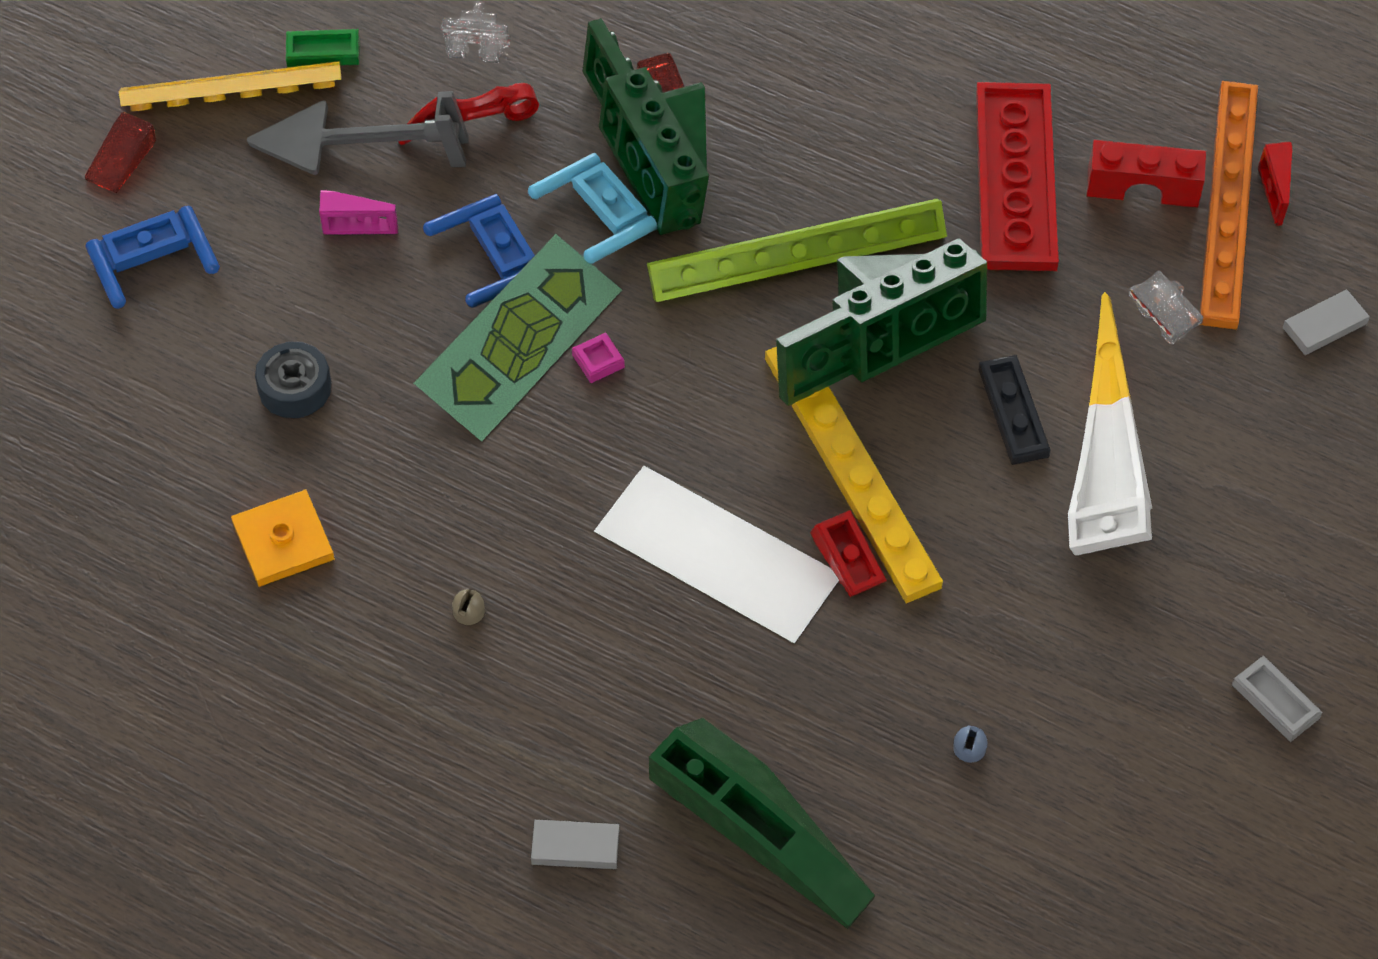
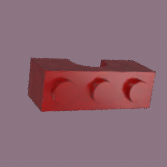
[1086,140,1206,208]

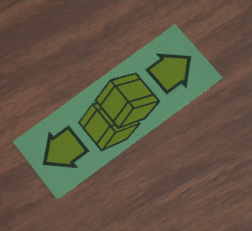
[413,234,622,441]

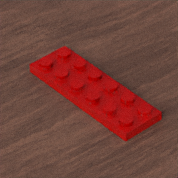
[976,82,1059,271]

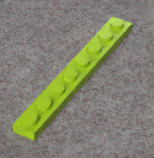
[647,199,947,302]

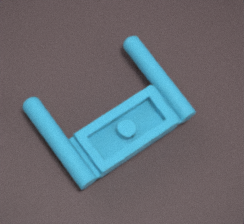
[528,153,657,264]

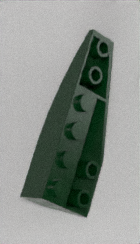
[649,718,875,929]

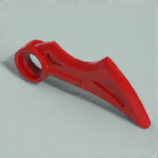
[398,83,539,145]

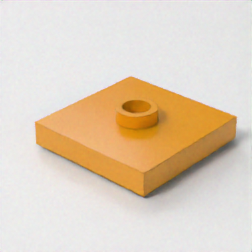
[231,490,335,587]

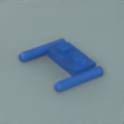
[423,194,535,308]
[85,206,220,309]

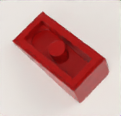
[1258,142,1292,226]
[810,510,887,597]

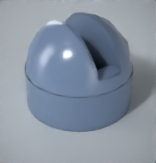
[953,725,988,763]

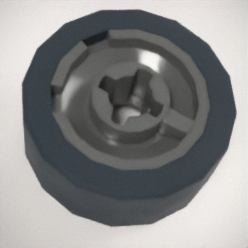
[255,342,332,418]

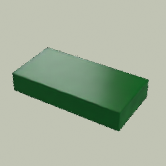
[286,29,360,68]

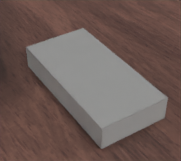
[1283,289,1370,355]
[1232,655,1322,742]
[531,820,620,869]

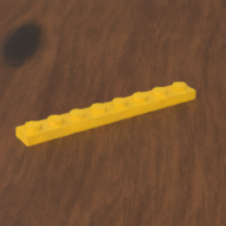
[765,347,943,603]

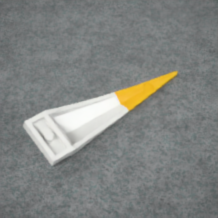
[1068,292,1152,556]

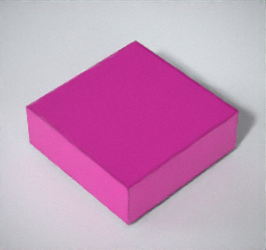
[572,332,625,383]

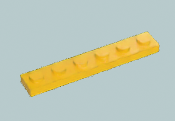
[119,61,341,111]

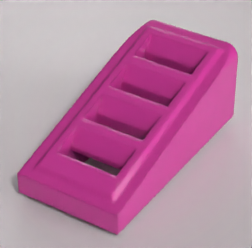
[319,190,398,234]

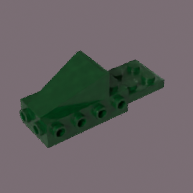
[582,18,709,235]
[776,238,987,406]

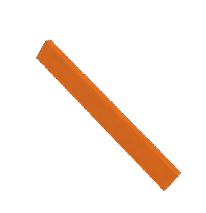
[1199,81,1258,330]

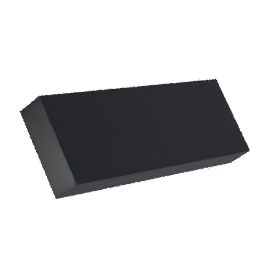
[978,355,1051,465]

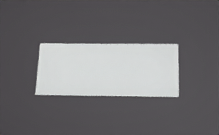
[594,466,839,643]

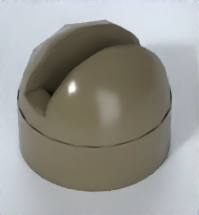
[452,589,485,625]

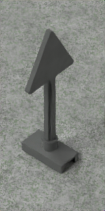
[247,91,469,175]

